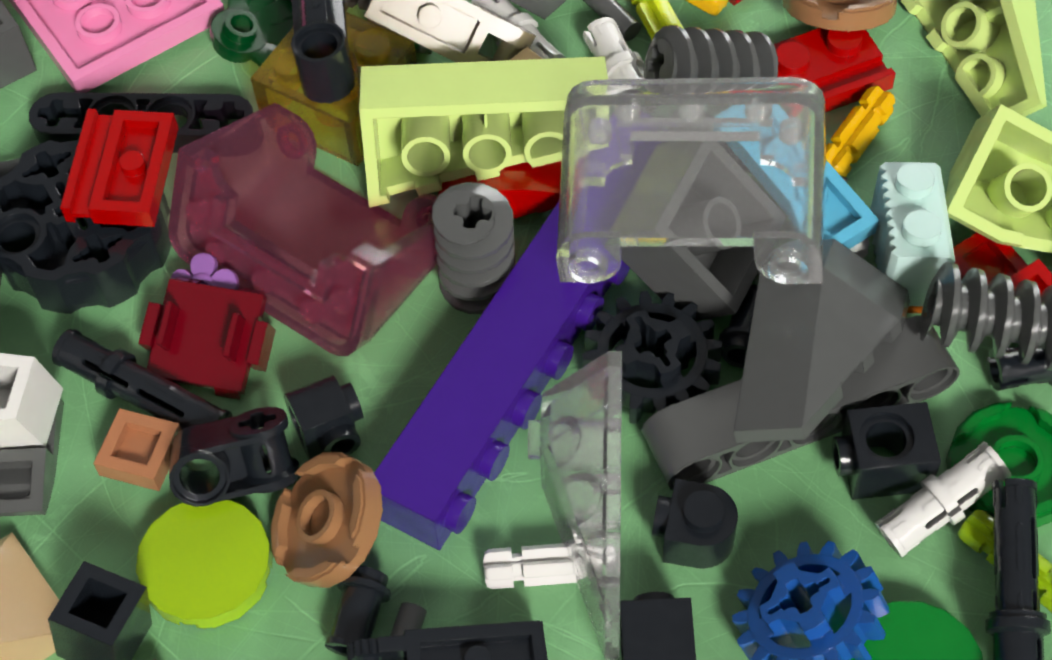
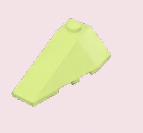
[900,0,1047,117]
[945,104,1052,253]

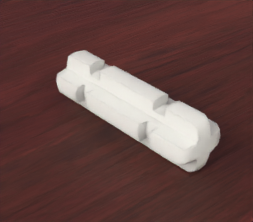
[483,540,617,589]

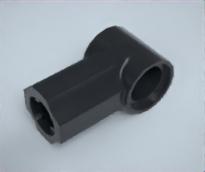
[291,0,355,103]

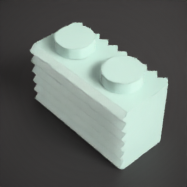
[870,162,956,306]

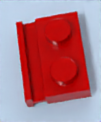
[770,28,896,124]
[60,108,179,227]

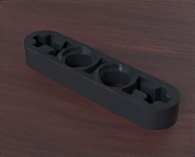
[29,92,258,153]

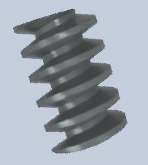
[644,25,778,105]
[432,182,515,314]
[920,261,1052,371]

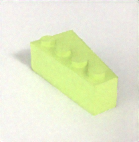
[359,56,611,208]

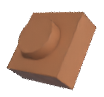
[93,408,182,491]

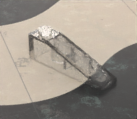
[528,351,622,660]

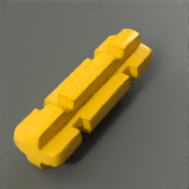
[820,86,895,177]

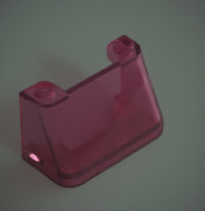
[168,102,438,356]

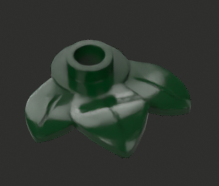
[210,0,297,74]

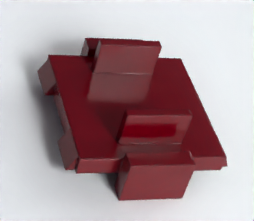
[138,276,276,400]

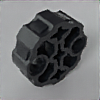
[0,139,173,314]

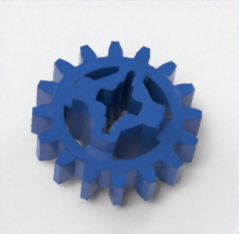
[732,541,890,660]

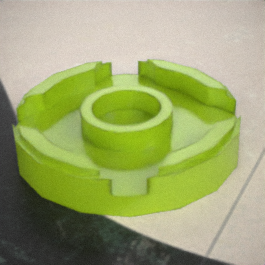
[136,500,273,628]

